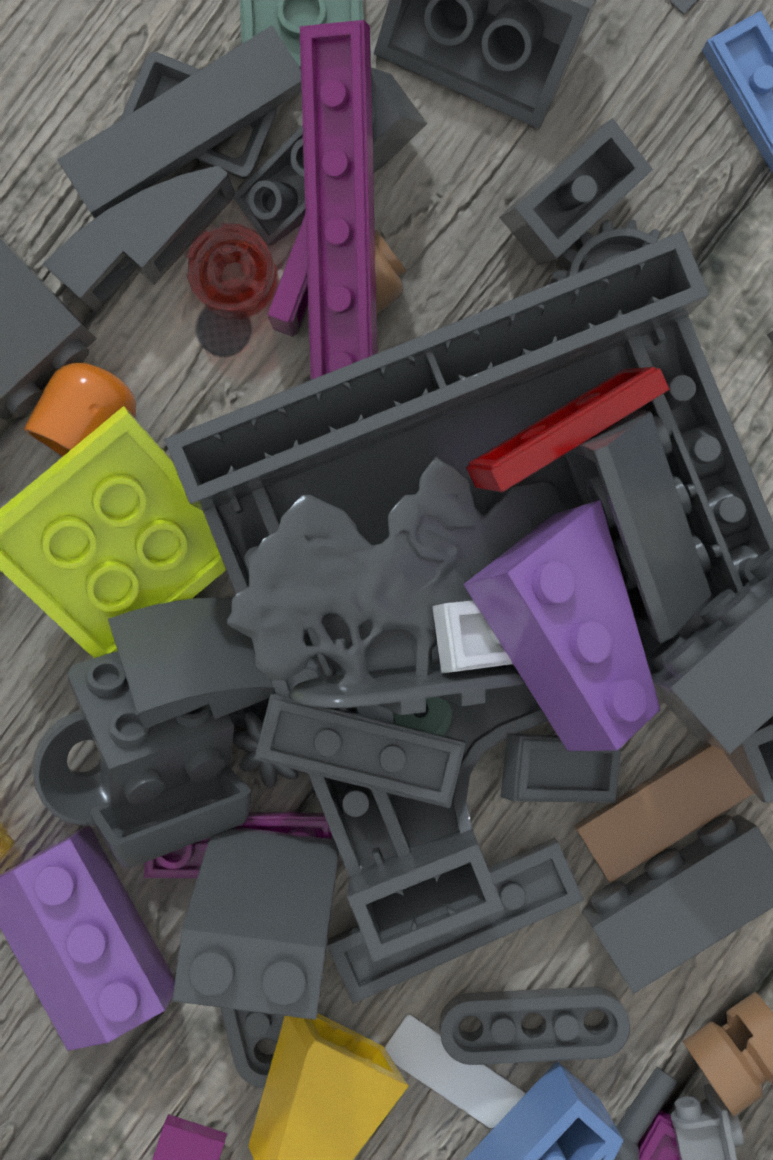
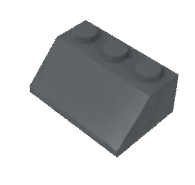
[373,0,597,129]
[565,408,711,643]

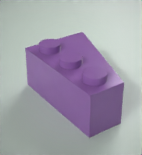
[463,500,661,751]

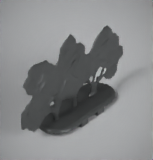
[227,456,569,715]

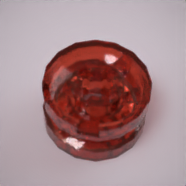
[186,223,278,320]

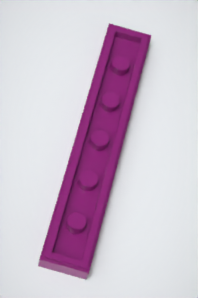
[299,20,378,380]

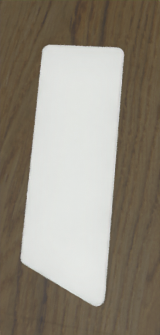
[385,1015,526,1128]

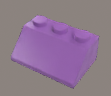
[0,825,175,1051]

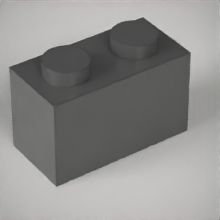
[499,118,653,265]

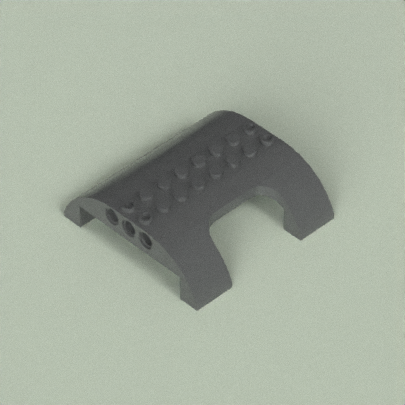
[164,231,773,963]

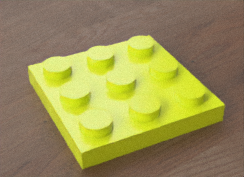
[0,406,226,658]

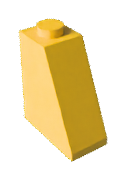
[248,1013,408,1160]

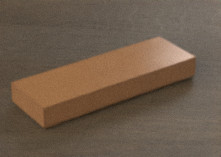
[574,743,754,883]

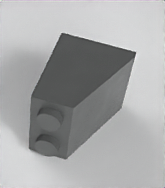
[0,235,97,421]
[172,827,339,1020]

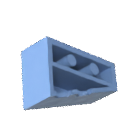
[464,1061,624,1160]

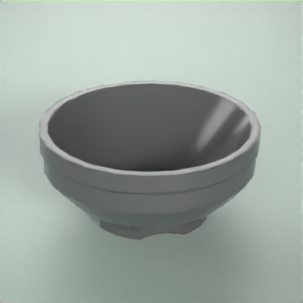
[32,710,107,825]

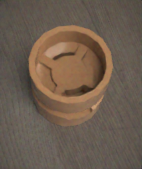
[682,992,773,1117]

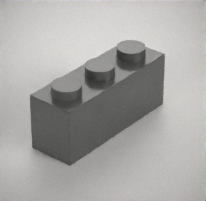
[582,815,773,994]

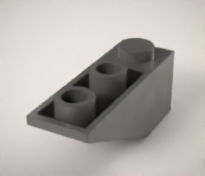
[232,67,427,246]

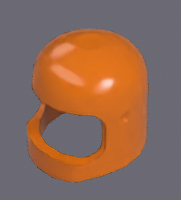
[24,363,137,457]

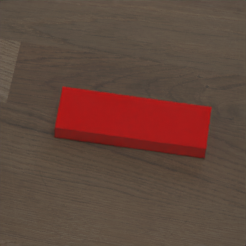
[466,367,670,492]

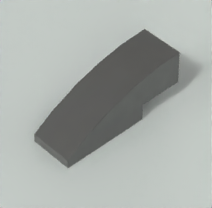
[43,165,235,313]

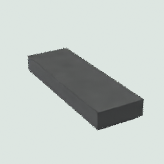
[254,693,466,808]

